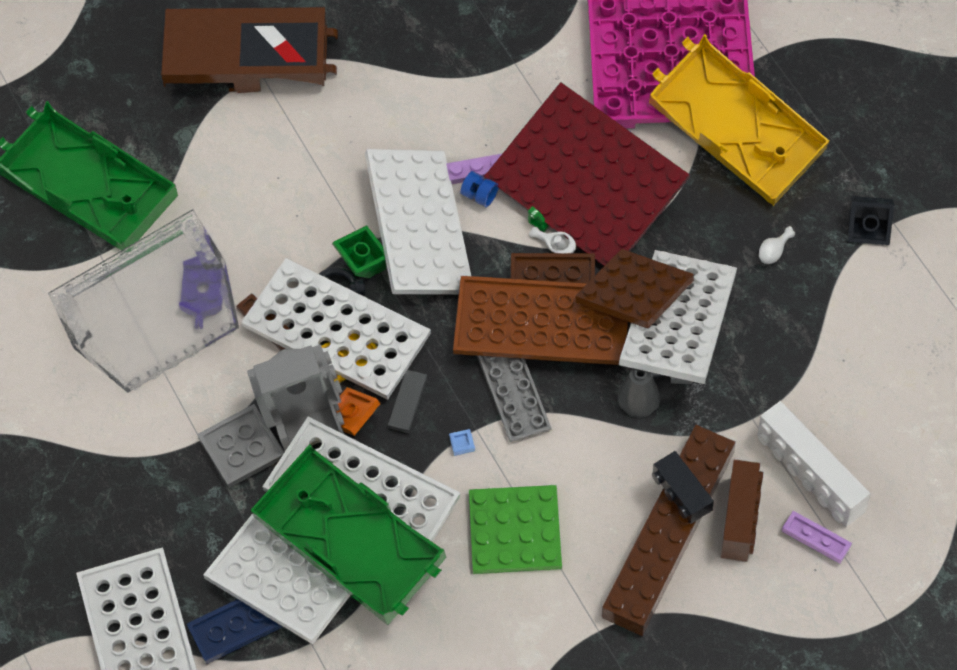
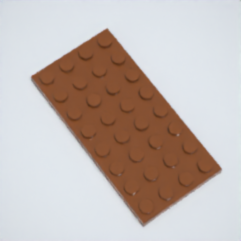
[453,276,628,365]

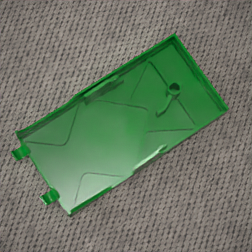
[0,101,178,254]
[250,444,447,625]

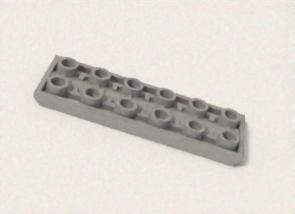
[477,356,552,442]

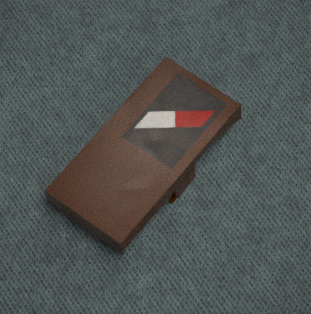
[161,7,338,93]

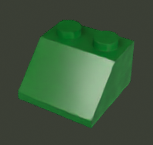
[332,225,387,278]

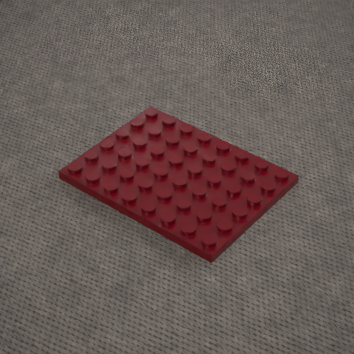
[484,82,690,267]

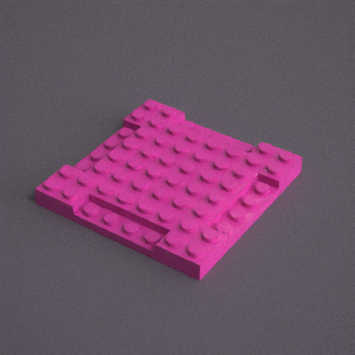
[587,0,755,128]

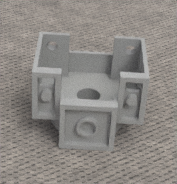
[247,344,345,451]

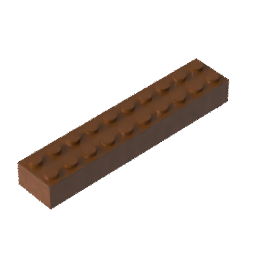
[602,425,736,636]

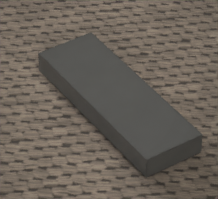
[388,370,427,433]

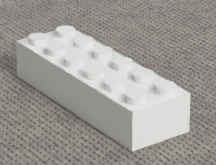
[757,401,871,527]

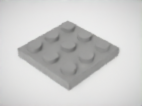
[197,404,285,488]

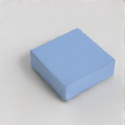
[449,429,475,456]

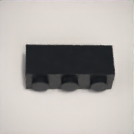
[652,451,714,524]

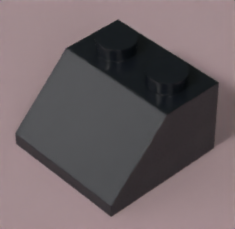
[848,196,894,245]

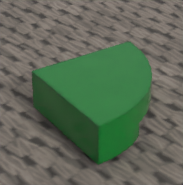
[528,206,549,232]

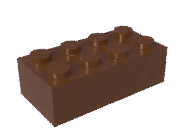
[721,459,764,562]

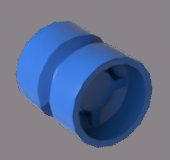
[460,171,499,207]

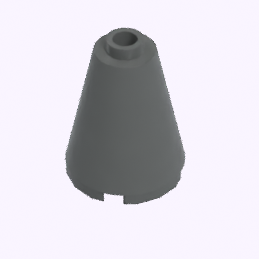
[617,368,661,418]

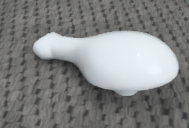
[759,226,795,264]
[529,227,576,253]

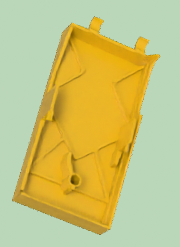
[649,34,829,206]

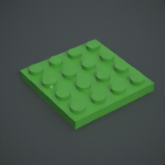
[469,485,562,574]

